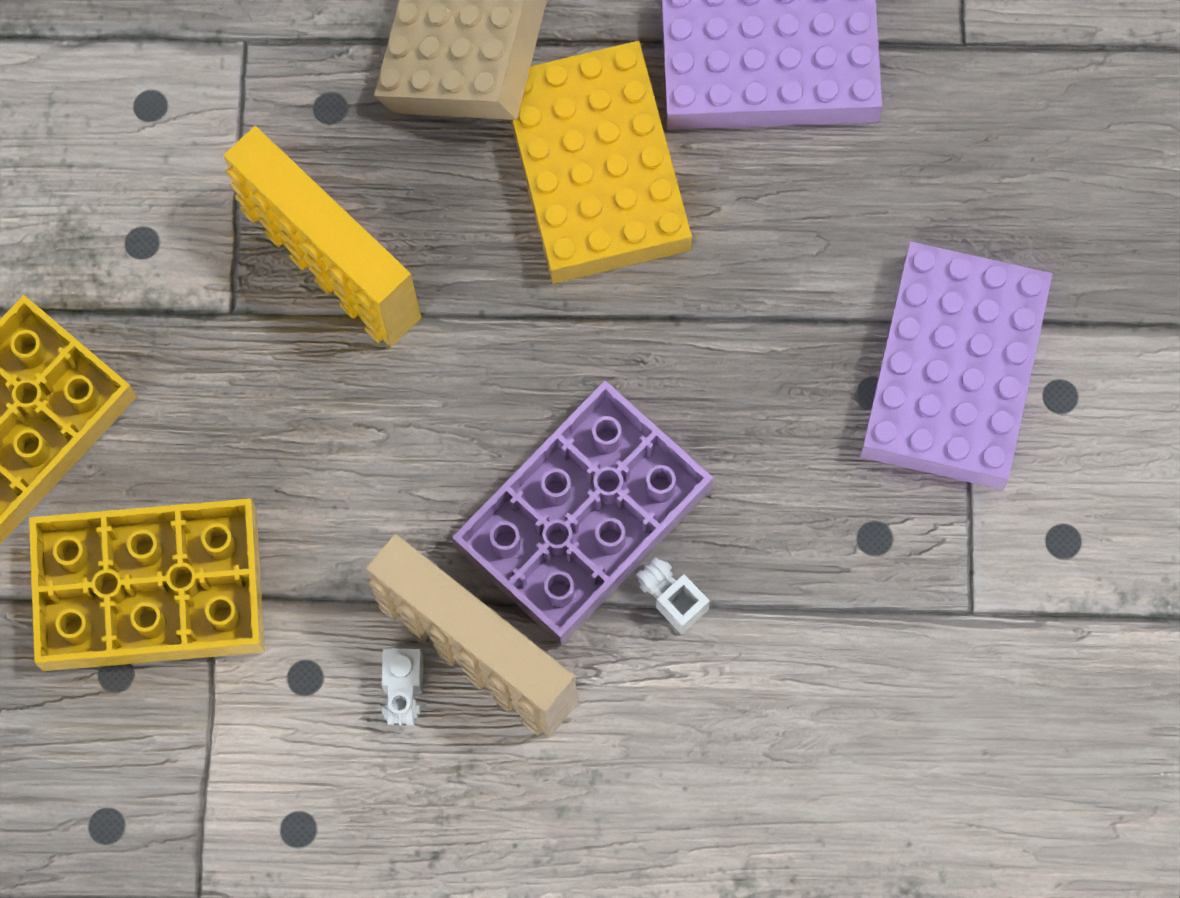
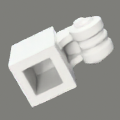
[635,557,710,634]
[382,648,423,726]

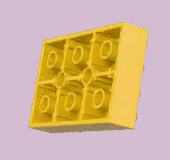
[510,41,692,284]
[223,126,421,347]
[0,295,137,545]
[29,498,265,671]

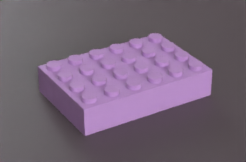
[661,0,882,130]
[860,241,1053,490]
[452,381,713,646]

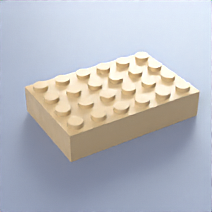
[374,0,547,120]
[366,533,578,737]

